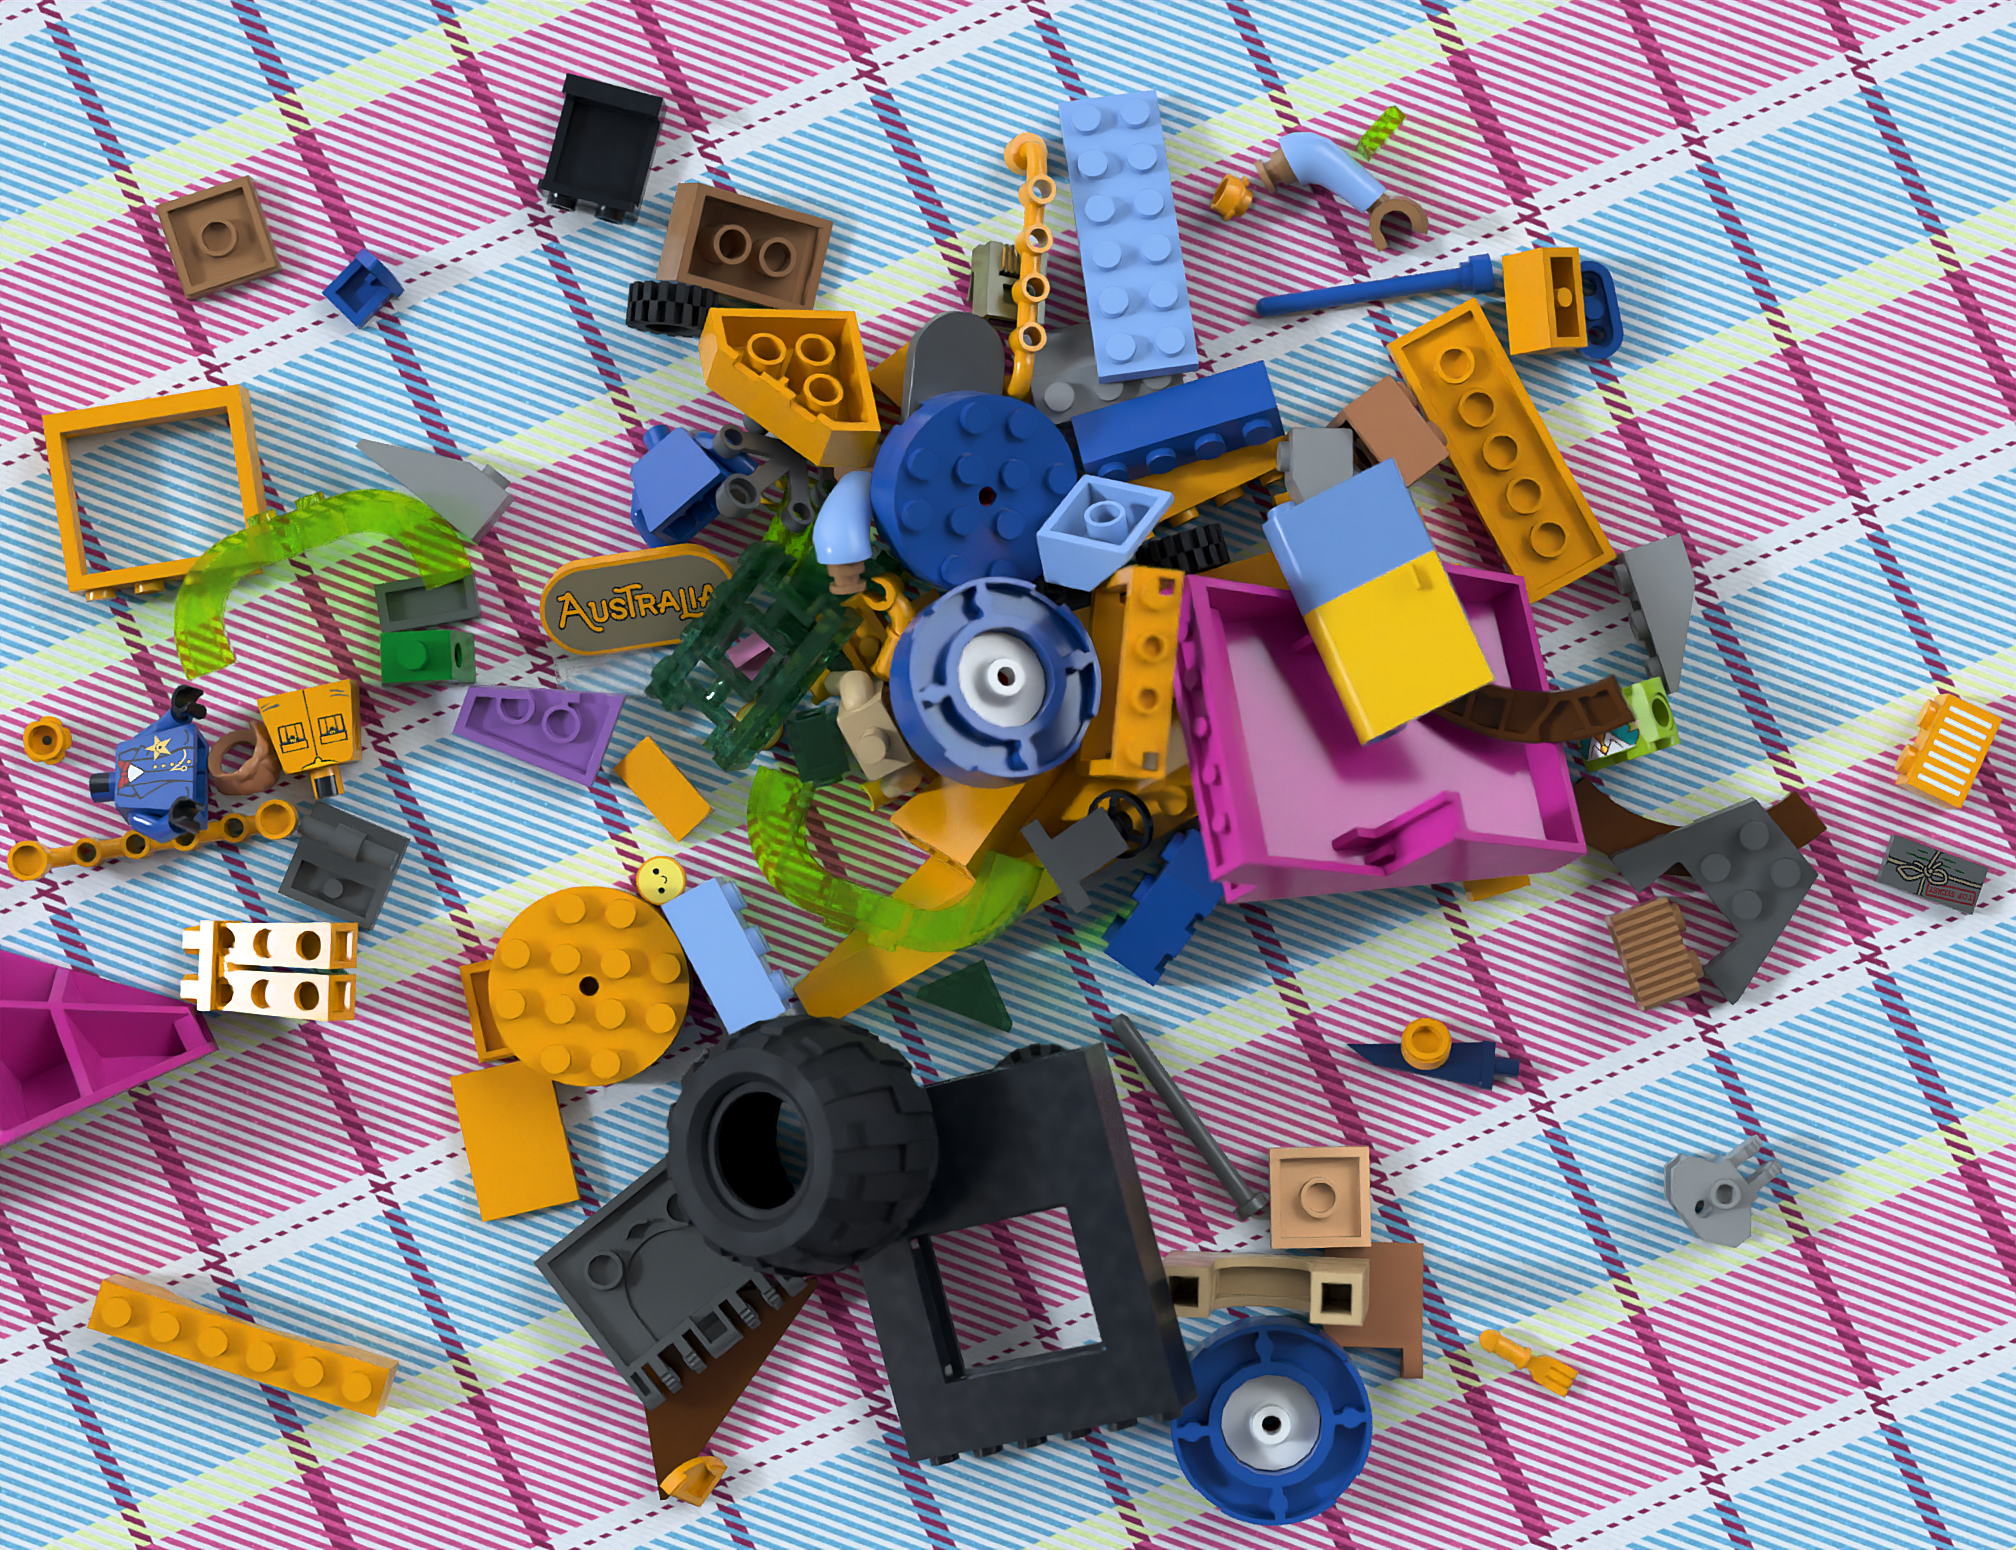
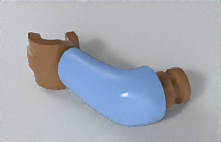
[1254,132,1429,252]
[812,439,883,594]

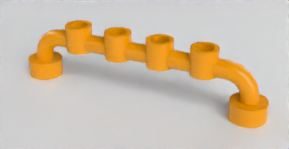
[1002,132,1056,404]
[7,799,299,881]

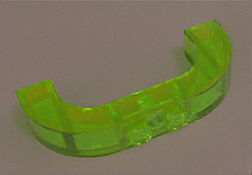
[173,489,474,681]
[747,765,1044,952]

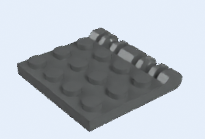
[533,1157,808,1412]

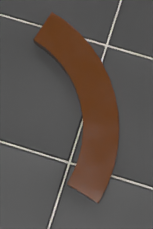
[1431,674,1638,744]
[1572,776,1828,877]

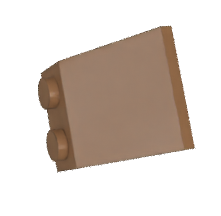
[655,183,833,310]

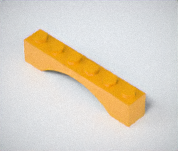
[87,1273,399,1418]

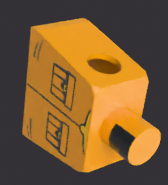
[256,679,362,800]

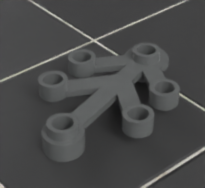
[712,414,838,533]

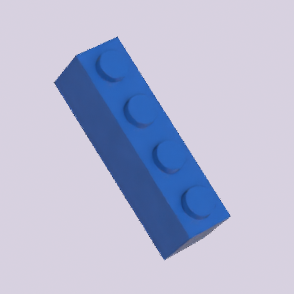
[1071,360,1285,483]

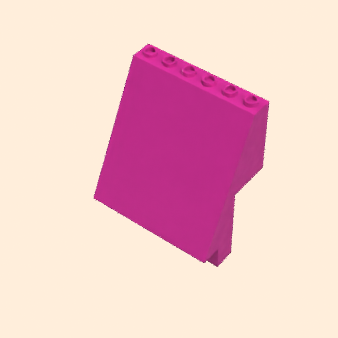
[1159,563,1588,904]

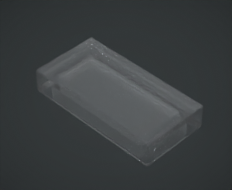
[553,646,660,701]

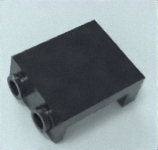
[537,73,667,225]

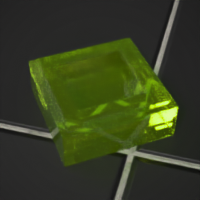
[1356,105,1407,162]

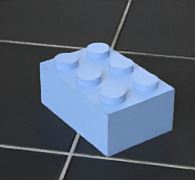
[661,876,794,1034]

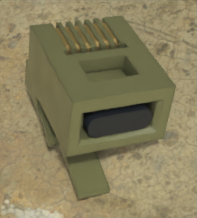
[966,240,1047,335]

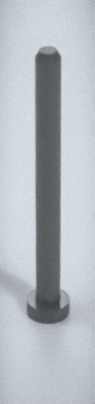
[1111,1013,1268,1222]

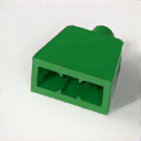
[379,630,476,687]

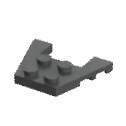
[1608,797,1819,1005]

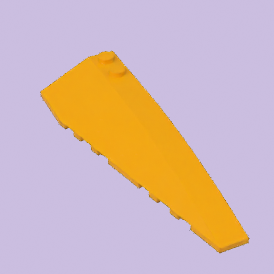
[793,697,1199,1019]

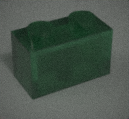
[786,702,851,788]

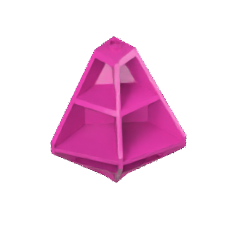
[0,949,220,1150]

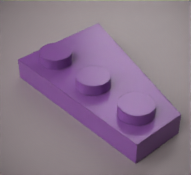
[452,684,628,788]

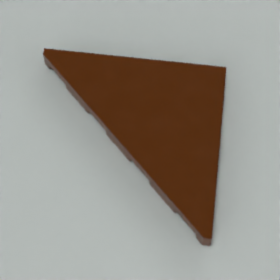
[644,1277,818,1500]

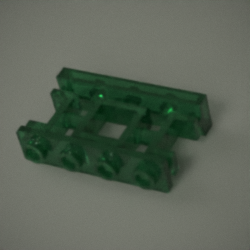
[644,541,864,772]

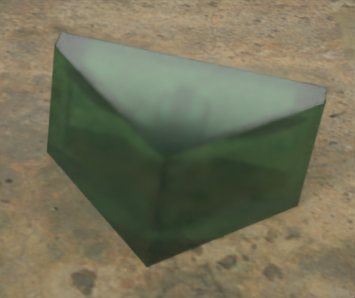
[916,958,1013,1033]

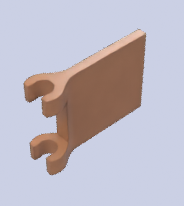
[1322,1242,1424,1379]

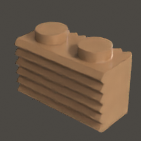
[1604,896,1704,1011]

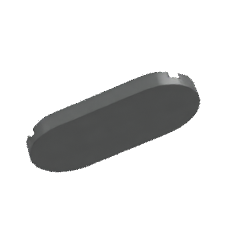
[900,311,1005,426]

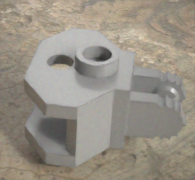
[1664,1134,1783,1248]

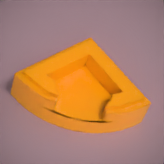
[660,1456,728,1508]

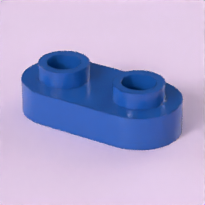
[1575,261,1624,361]

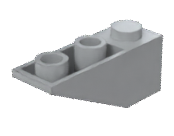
[1612,533,1696,695]

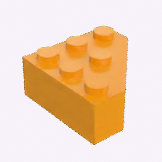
[698,308,881,467]

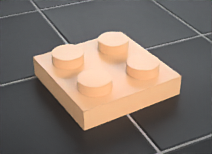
[1268,1145,1371,1249]

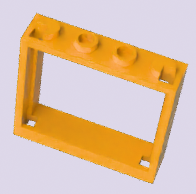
[42,384,276,602]
[1075,566,1184,781]

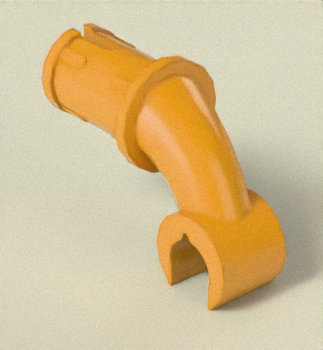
[863,572,916,682]

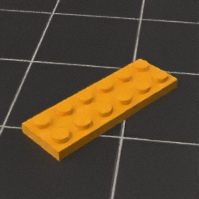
[1386,297,1617,605]

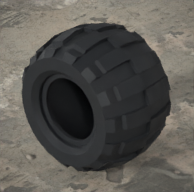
[665,1014,937,1278]

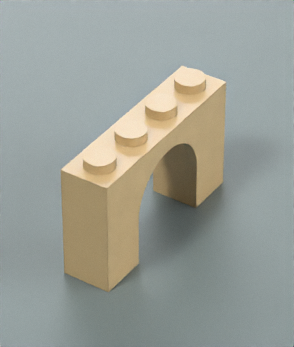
[1162,1250,1370,1326]

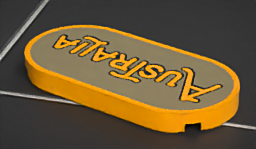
[539,543,738,656]

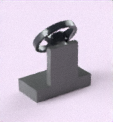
[1020,789,1154,914]

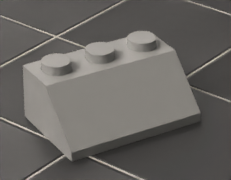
[1023,321,1184,430]

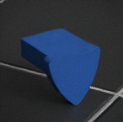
[322,248,405,330]

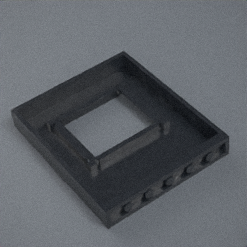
[857,1042,1199,1466]

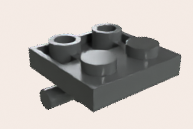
[278,801,411,931]

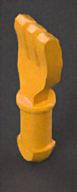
[1479,1329,1579,1398]

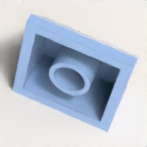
[1036,474,1174,592]

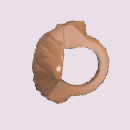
[207,720,282,796]

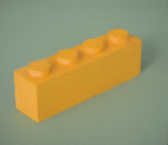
[1126,435,1285,544]

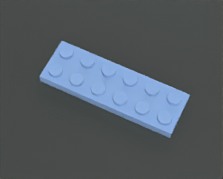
[1058,90,1199,384]

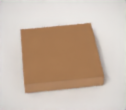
[155,175,283,302]

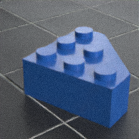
[1101,829,1224,986]

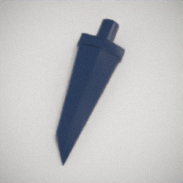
[1346,1040,1520,1091]

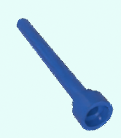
[1256,253,1494,317]

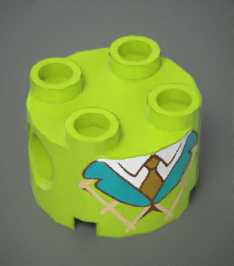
[1576,676,1681,773]

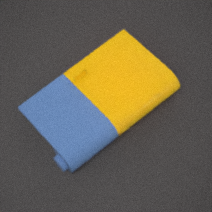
[1262,457,1497,747]

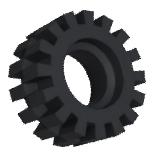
[626,280,719,338]
[1135,523,1231,577]

